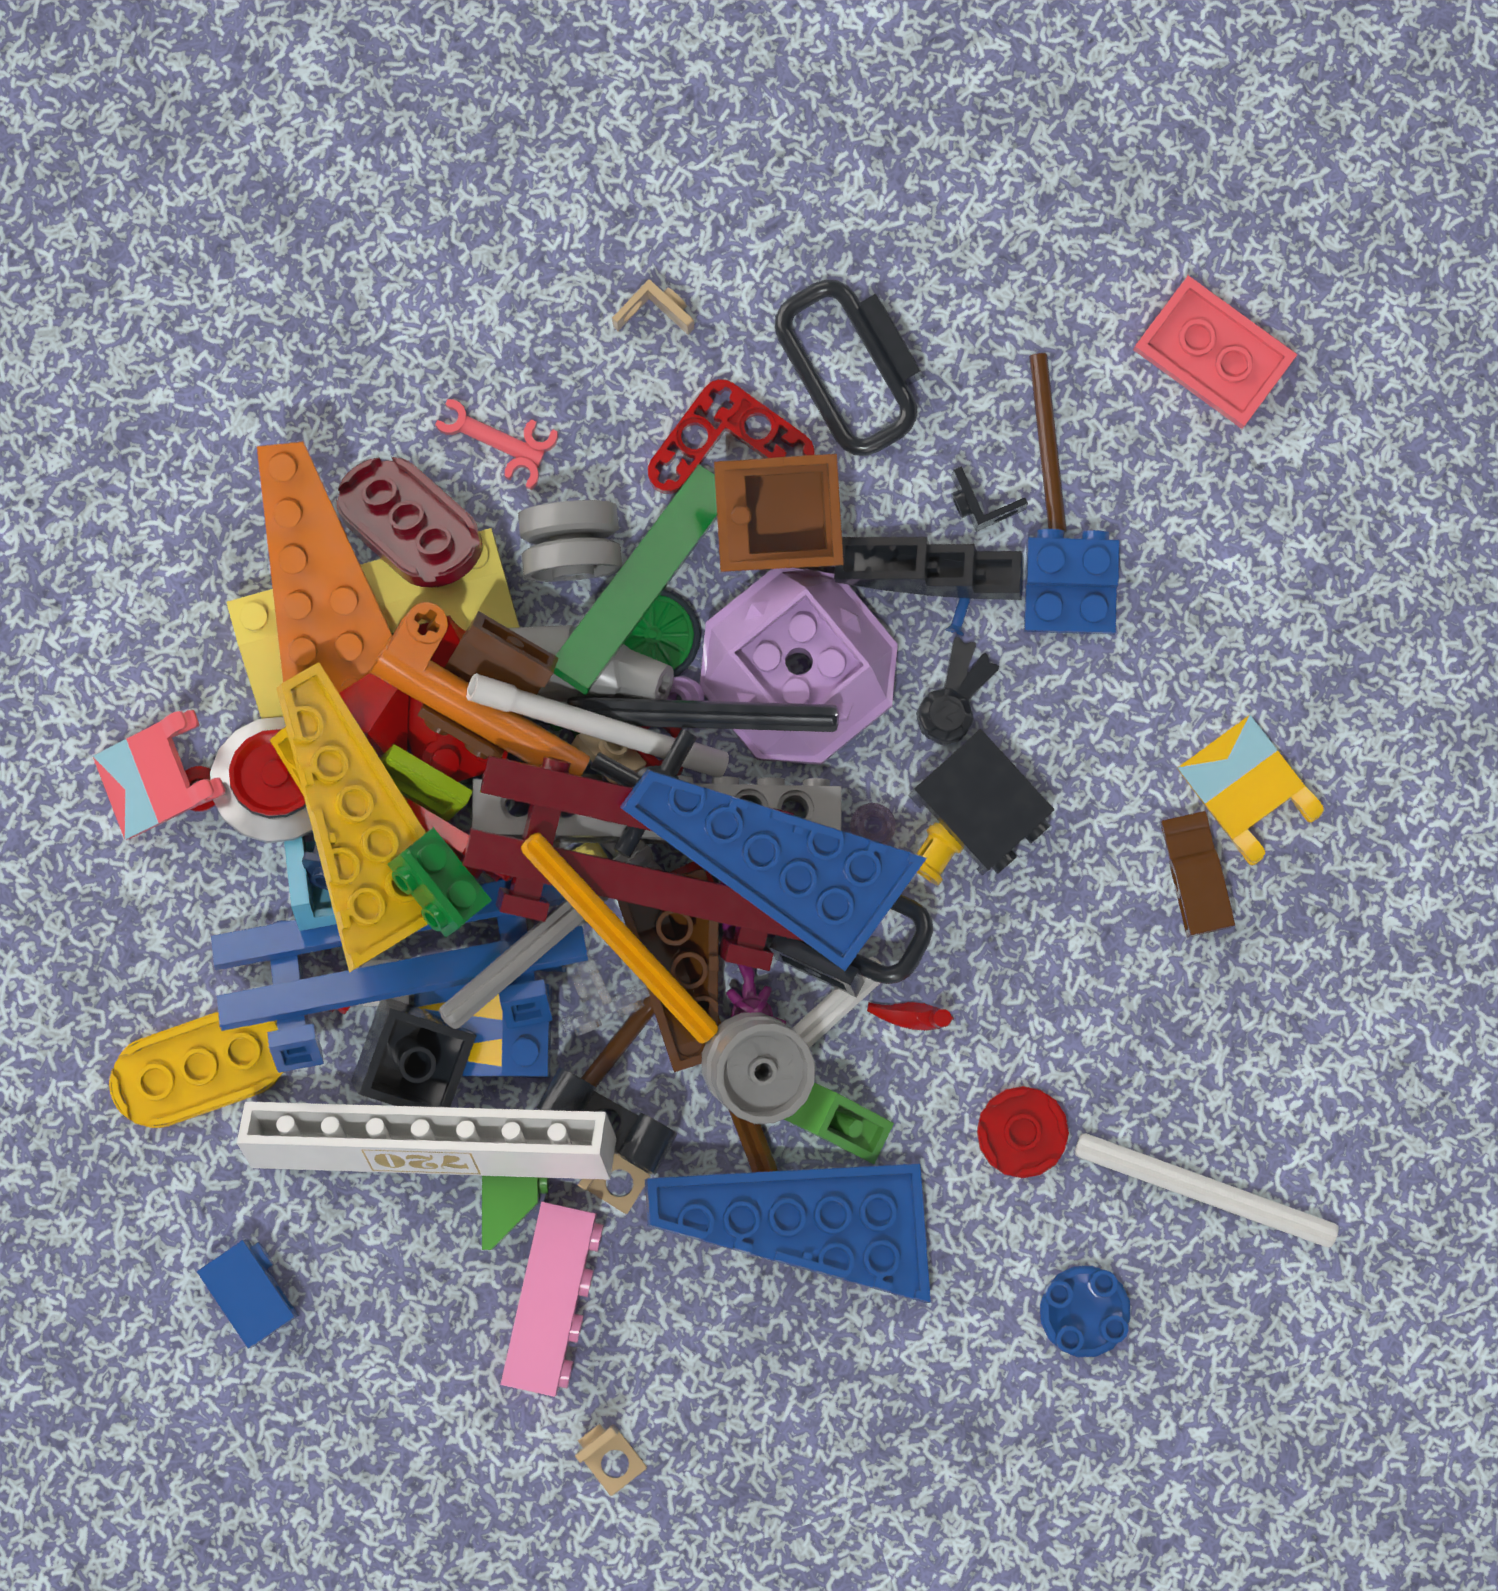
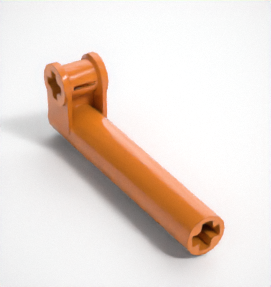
[370,602,590,776]

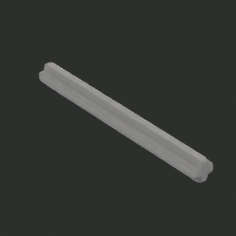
[439,840,654,1029]

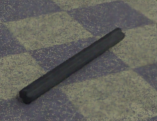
[567,697,839,732]

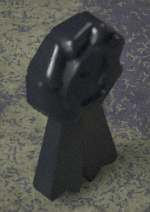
[916,637,999,745]

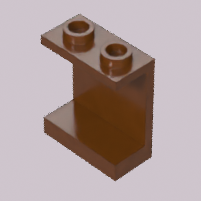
[417,611,559,759]

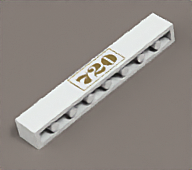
[237,1102,616,1180]

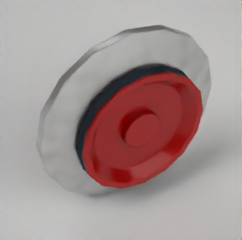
[210,717,313,843]

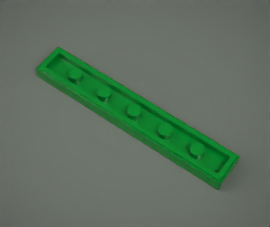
[553,464,717,695]

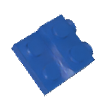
[1024,529,1119,635]

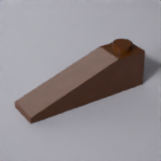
[617,868,719,1073]

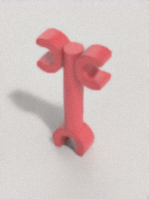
[435,399,558,490]

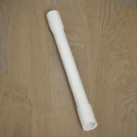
[466,674,729,777]

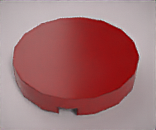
[976,1086,1069,1178]

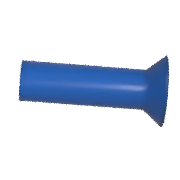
[945,598,971,636]

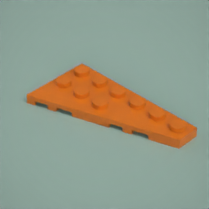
[257,441,393,693]

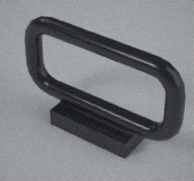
[774,279,925,456]
[770,894,934,998]

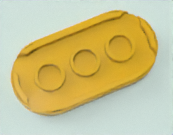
[109,1012,284,1128]

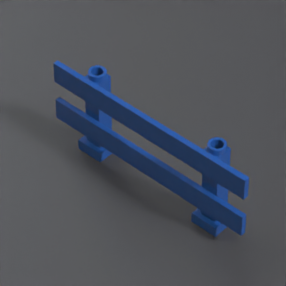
[211,879,589,1073]

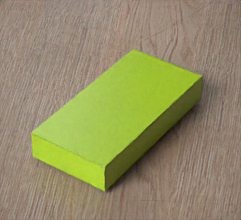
[380,744,473,821]

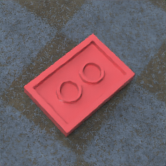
[1133,275,1298,429]

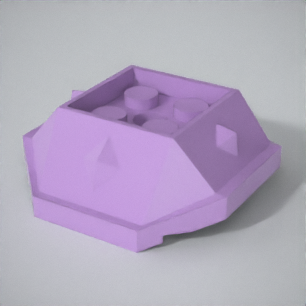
[700,568,898,765]

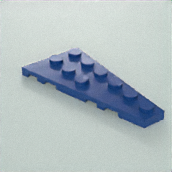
[645,1164,931,1303]

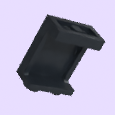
[908,729,1055,875]

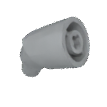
[509,625,674,704]

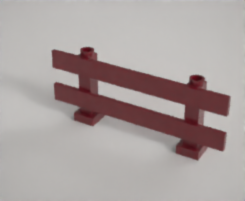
[462,755,803,971]

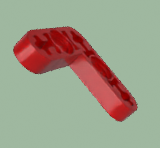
[648,379,814,494]

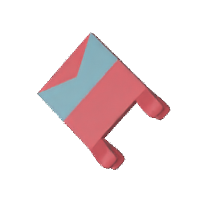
[93,710,225,840]

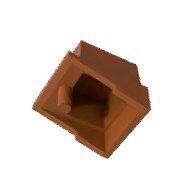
[714,454,843,572]

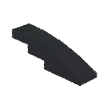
[834,537,1024,600]

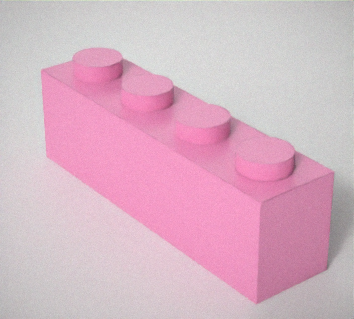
[500,1202,604,1397]

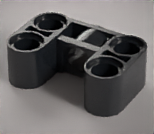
[536,1067,677,1176]

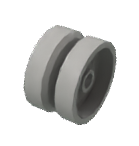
[518,500,622,582]
[701,1012,815,1124]

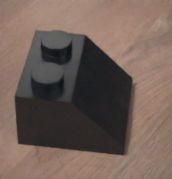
[351,999,477,1107]

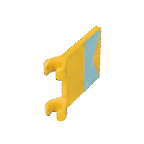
[1177,715,1324,866]

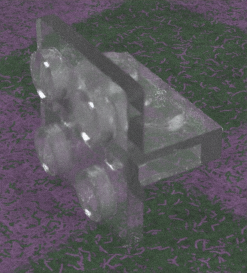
[560,953,650,1036]

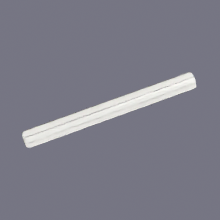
[1075,1133,1339,1247]

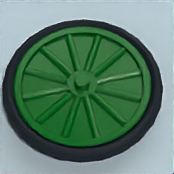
[624,589,701,677]

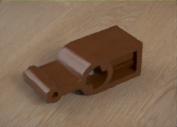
[1160,811,1235,938]

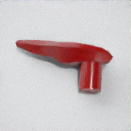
[867,1002,955,1031]

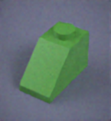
[784,1083,894,1164]
[482,1176,549,1250]

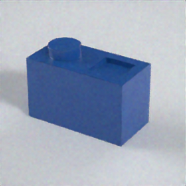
[196,1239,299,1349]

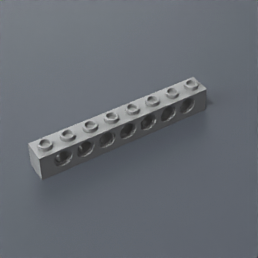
[472,773,841,844]

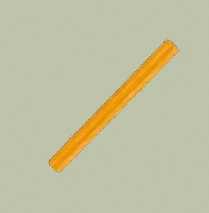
[521,833,718,1044]

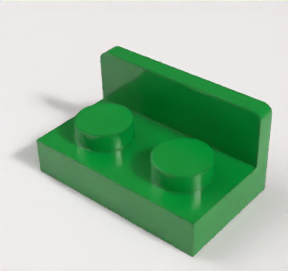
[387,827,492,937]

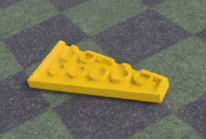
[276,662,428,973]

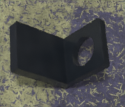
[951,466,1028,532]

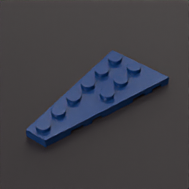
[620,769,927,971]

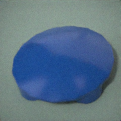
[1040,1266,1131,1358]

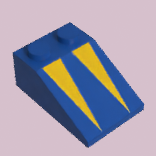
[414,984,552,1078]

